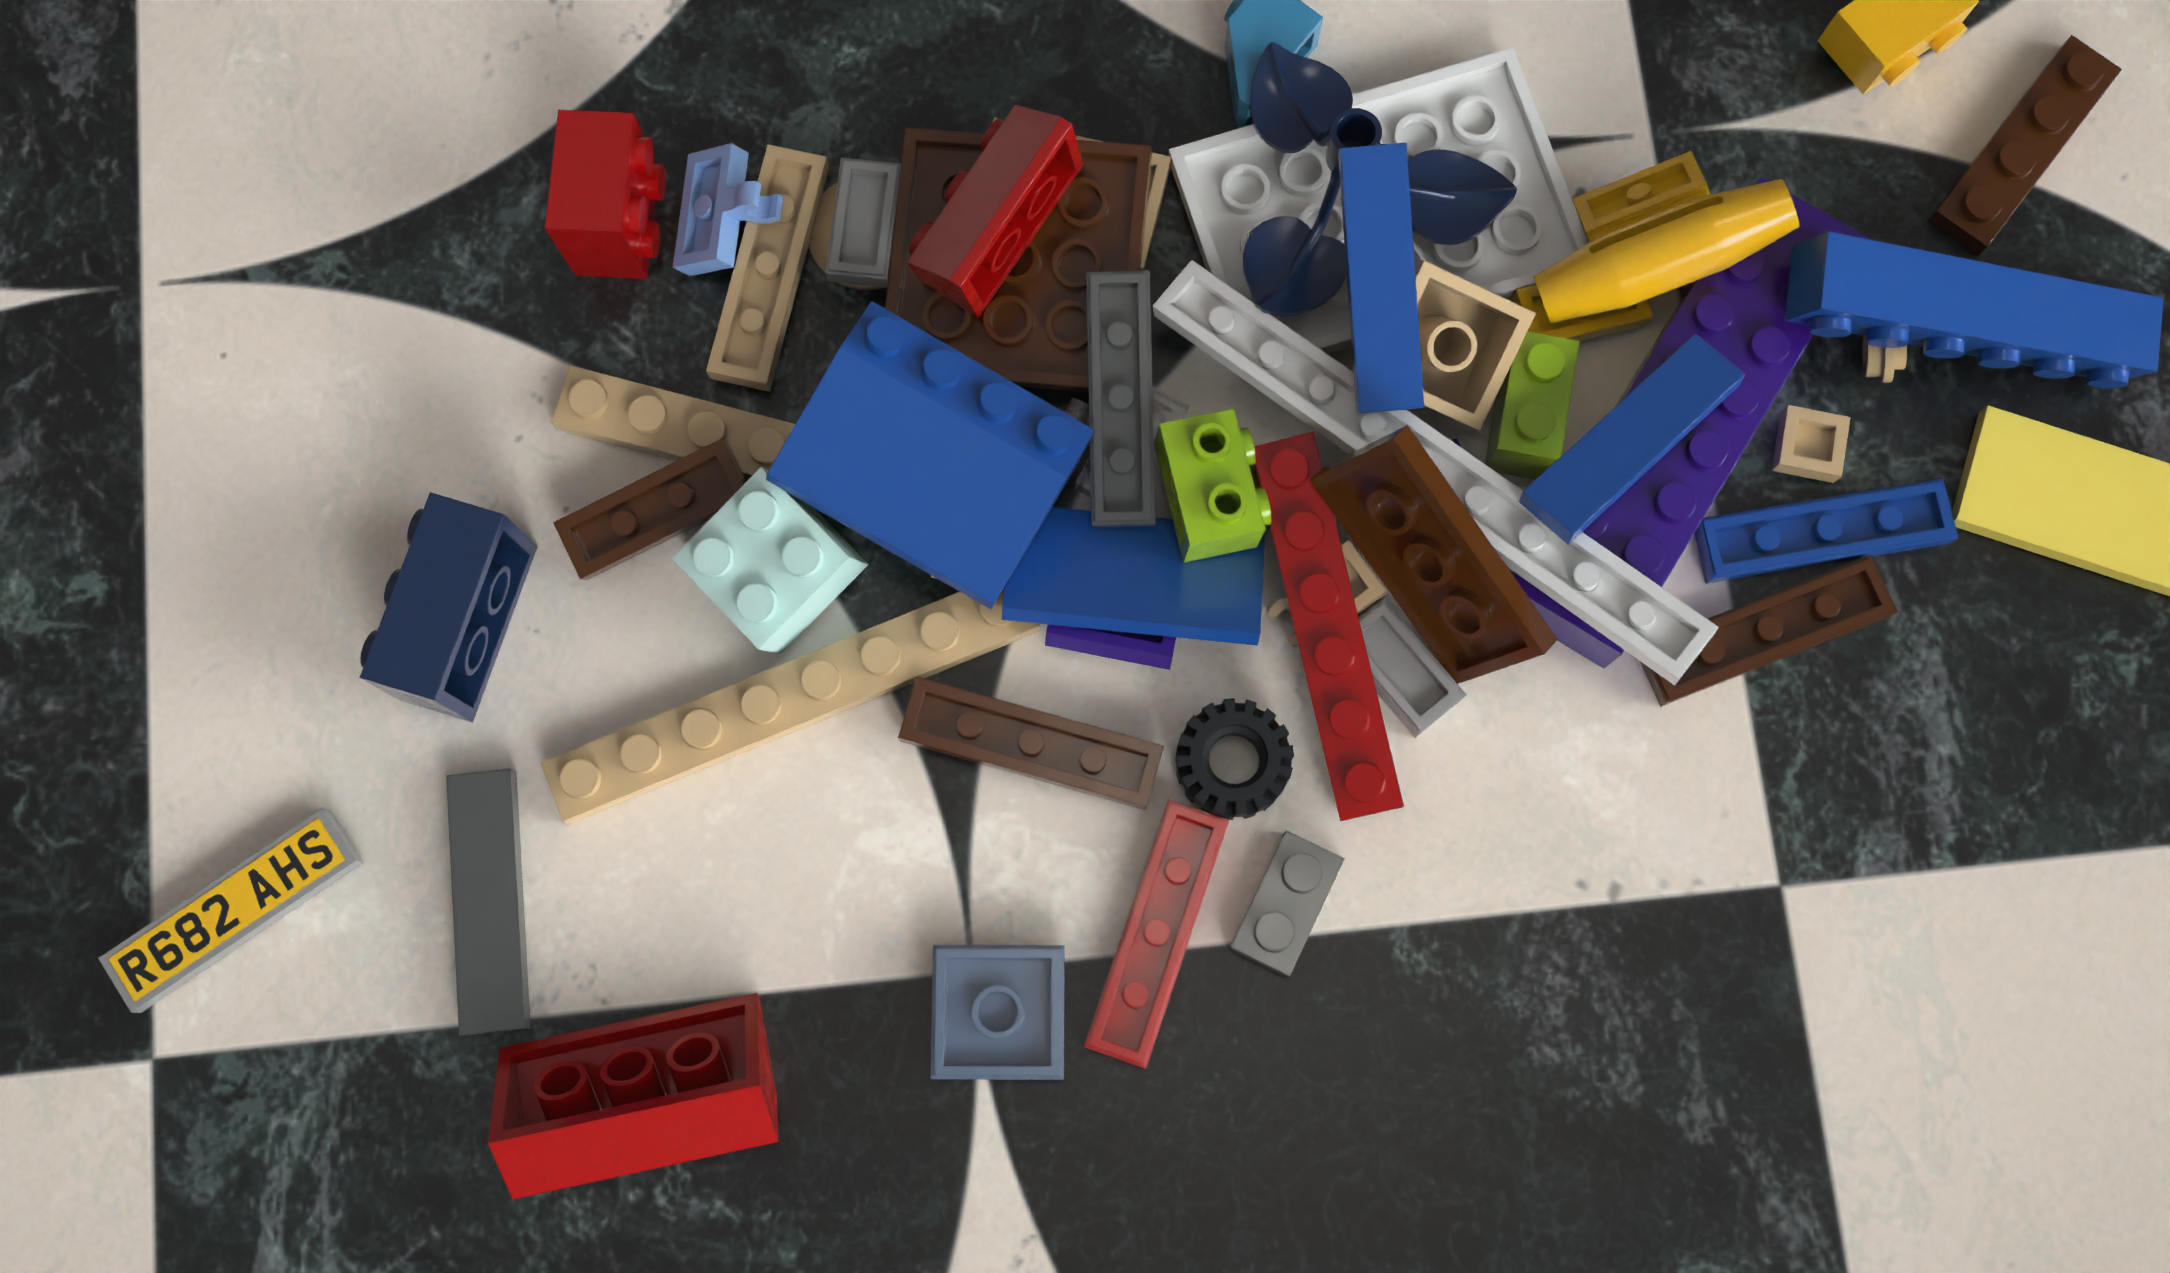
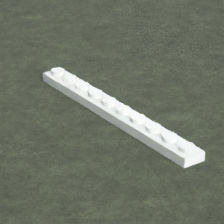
[1153,260,1719,686]

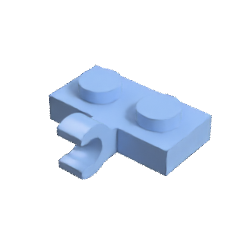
[673,143,783,276]

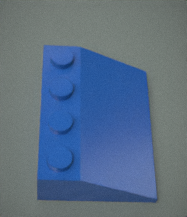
[766,301,1095,609]

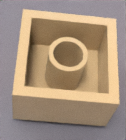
[1350,258,1536,431]

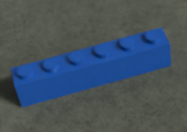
[1785,231,2164,388]

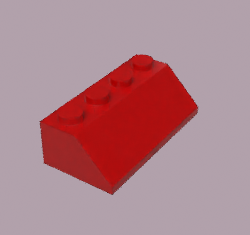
[488,993,779,1200]

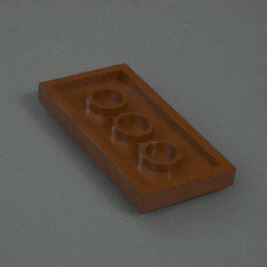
[1310,425,1558,684]

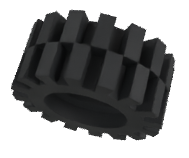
[1175,698,1294,820]

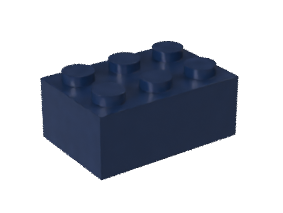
[359,492,538,723]

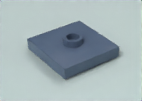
[931,945,1065,1080]

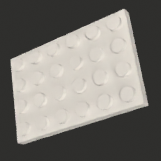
[1168,47,1589,354]

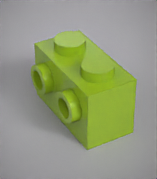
[1154,409,1271,563]

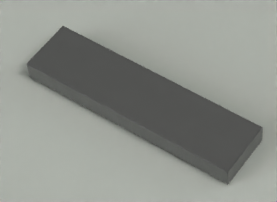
[1086,270,1156,527]
[446,768,531,1036]

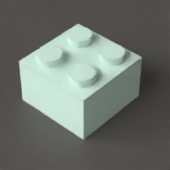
[672,467,869,654]

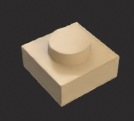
[1772,405,1851,483]

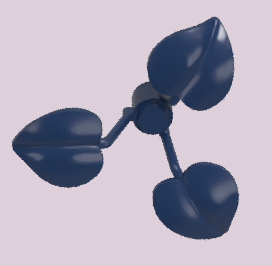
[1243,42,1517,316]

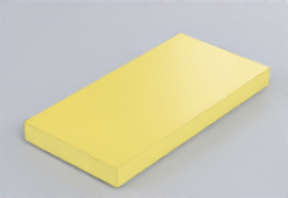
[1952,405,2170,596]

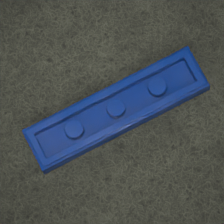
[1338,143,1424,414]
[1519,334,1746,545]
[1694,478,1958,584]

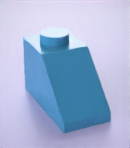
[1224,0,1323,128]

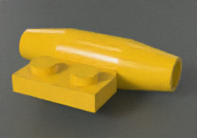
[1533,151,1799,323]

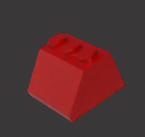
[907,104,1084,318]

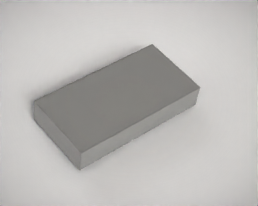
[825,158,901,287]
[1359,598,1467,738]

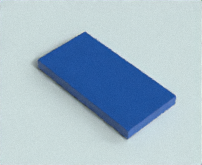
[1002,507,1265,646]

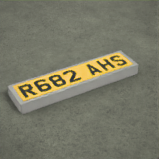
[98,808,363,1013]

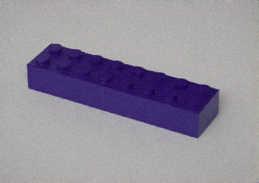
[1512,176,1870,669]

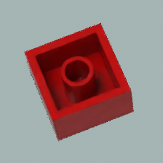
[545,109,666,279]

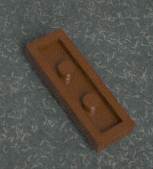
[553,439,747,580]

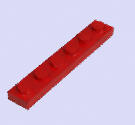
[1254,431,1404,821]

